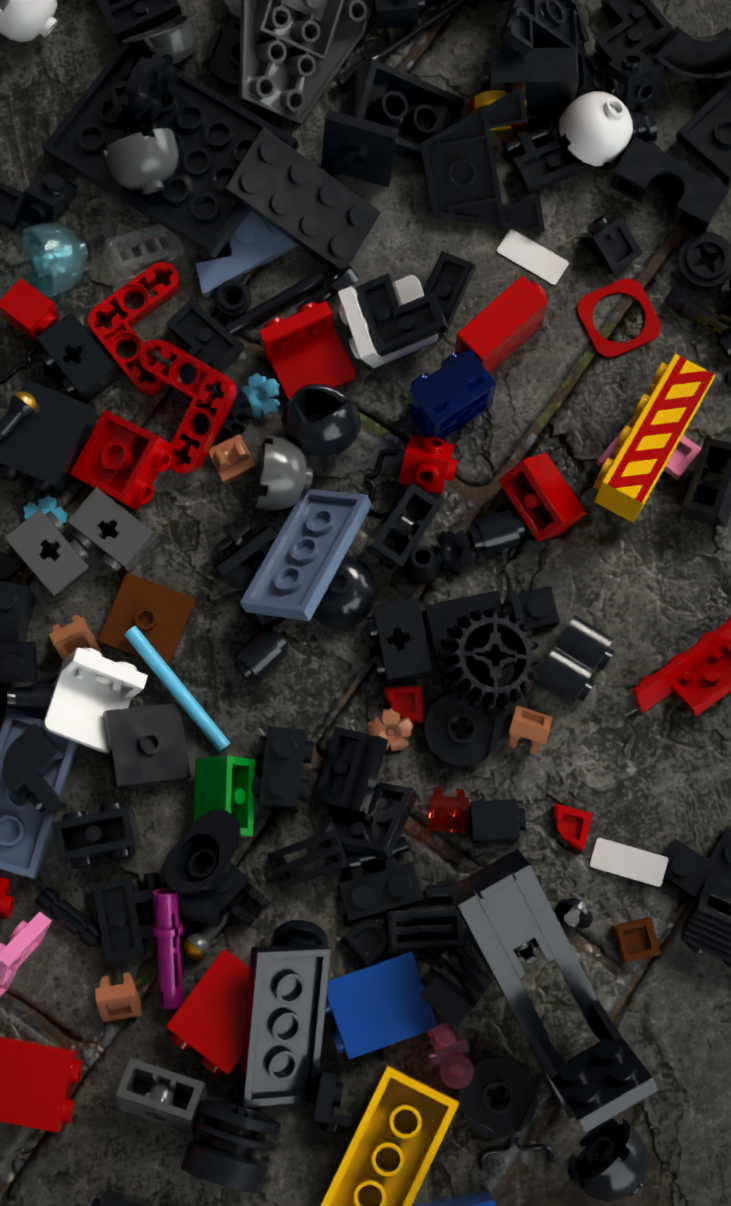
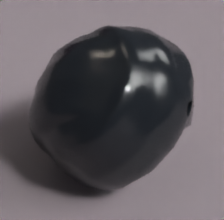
[281,384,361,456]

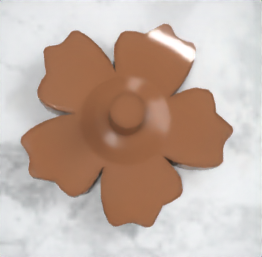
[367,708,413,751]

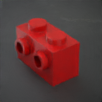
[498,453,587,542]

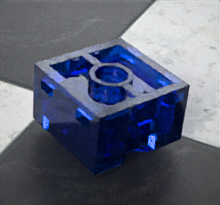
[407,349,497,440]

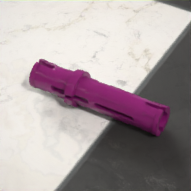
[152,888,184,1009]

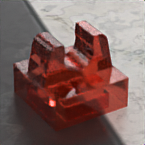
[427,787,469,833]

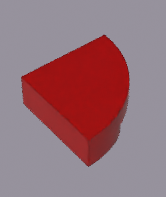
[384,685,424,724]
[553,804,593,852]

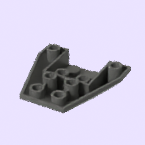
[239,0,374,124]

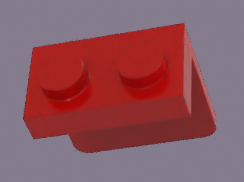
[259,301,356,401]

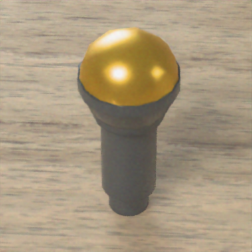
[183,909,232,960]

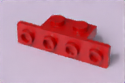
[632,616,731,717]

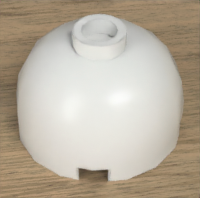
[0,0,58,42]
[559,91,633,166]

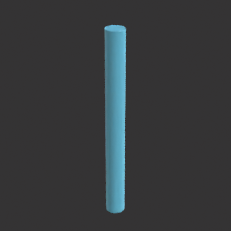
[124,625,230,752]

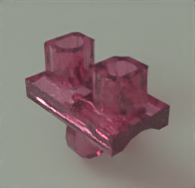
[427,1022,474,1090]

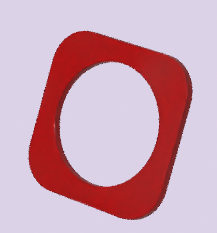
[577,278,661,358]

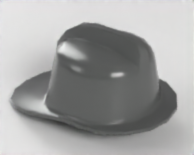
[122,10,198,64]

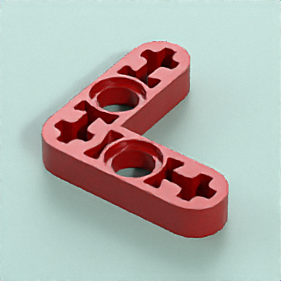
[88,262,180,395]
[139,339,237,473]

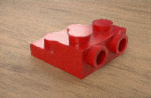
[69,410,173,511]

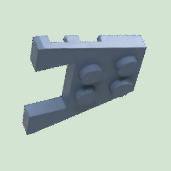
[195,211,299,298]

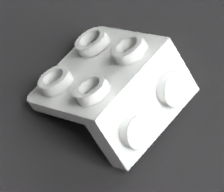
[338,275,438,368]
[43,647,148,754]

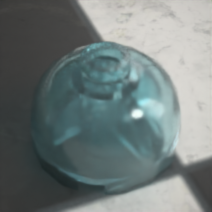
[21,222,88,298]

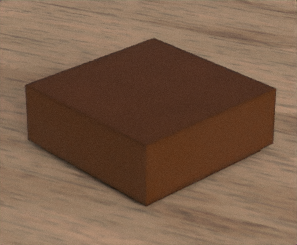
[612,916,661,964]

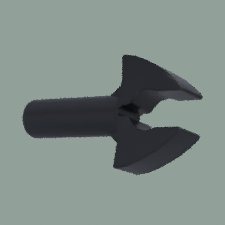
[297,265,359,310]

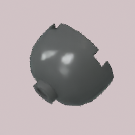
[103,128,179,194]
[254,435,313,510]

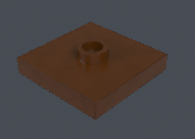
[98,572,197,667]

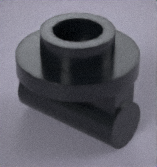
[555,898,593,940]

